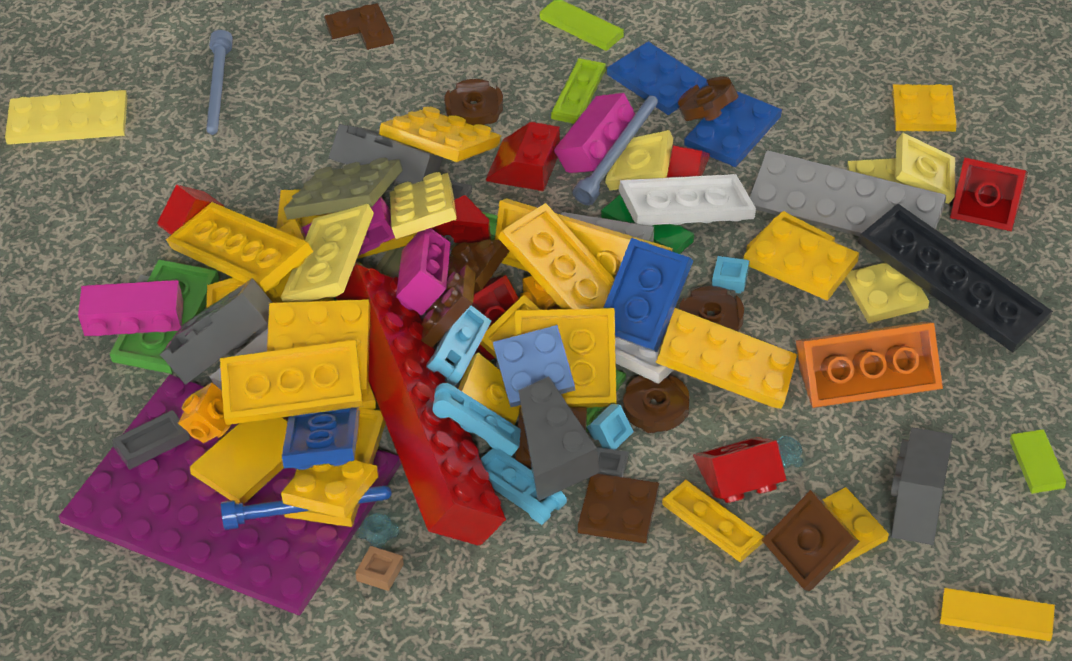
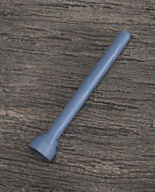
[206,30,233,135]
[572,95,658,206]

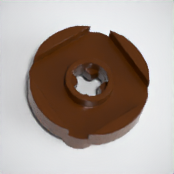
[678,76,739,121]
[444,79,503,125]
[679,286,744,332]
[623,375,689,433]

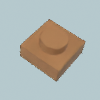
[355,546,404,591]

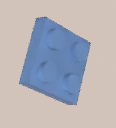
[493,325,575,408]

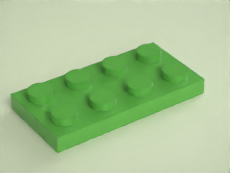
[110,260,219,374]

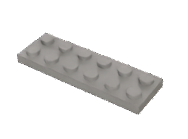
[750,150,946,236]

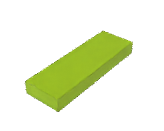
[540,0,624,51]
[551,58,606,124]

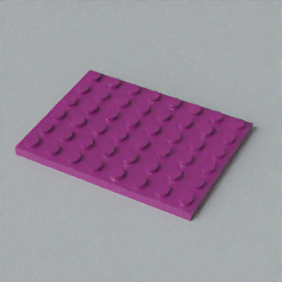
[59,374,401,616]

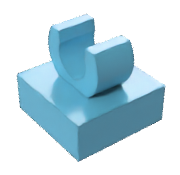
[712,256,749,294]
[587,404,634,450]

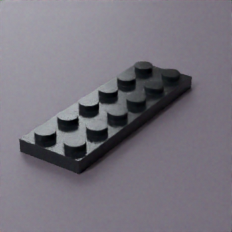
[858,204,1053,353]

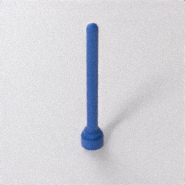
[221,486,392,530]

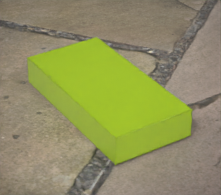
[1010,429,1066,494]

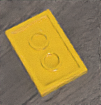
[189,418,288,504]

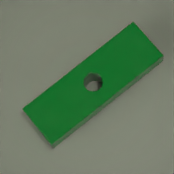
[601,194,694,254]

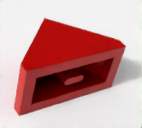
[667,145,710,178]
[157,184,224,235]
[431,195,491,243]

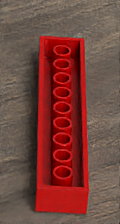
[336,264,506,546]

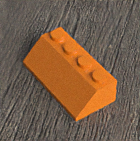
[796,322,943,408]

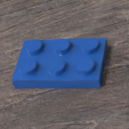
[607,41,708,115]
[684,91,782,167]
[604,238,693,352]
[282,407,360,470]

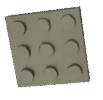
[284,158,403,220]

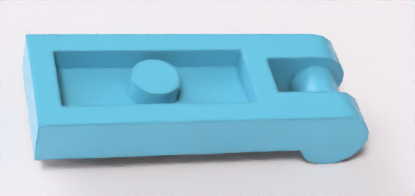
[426,306,491,386]
[432,383,521,456]
[481,448,567,525]

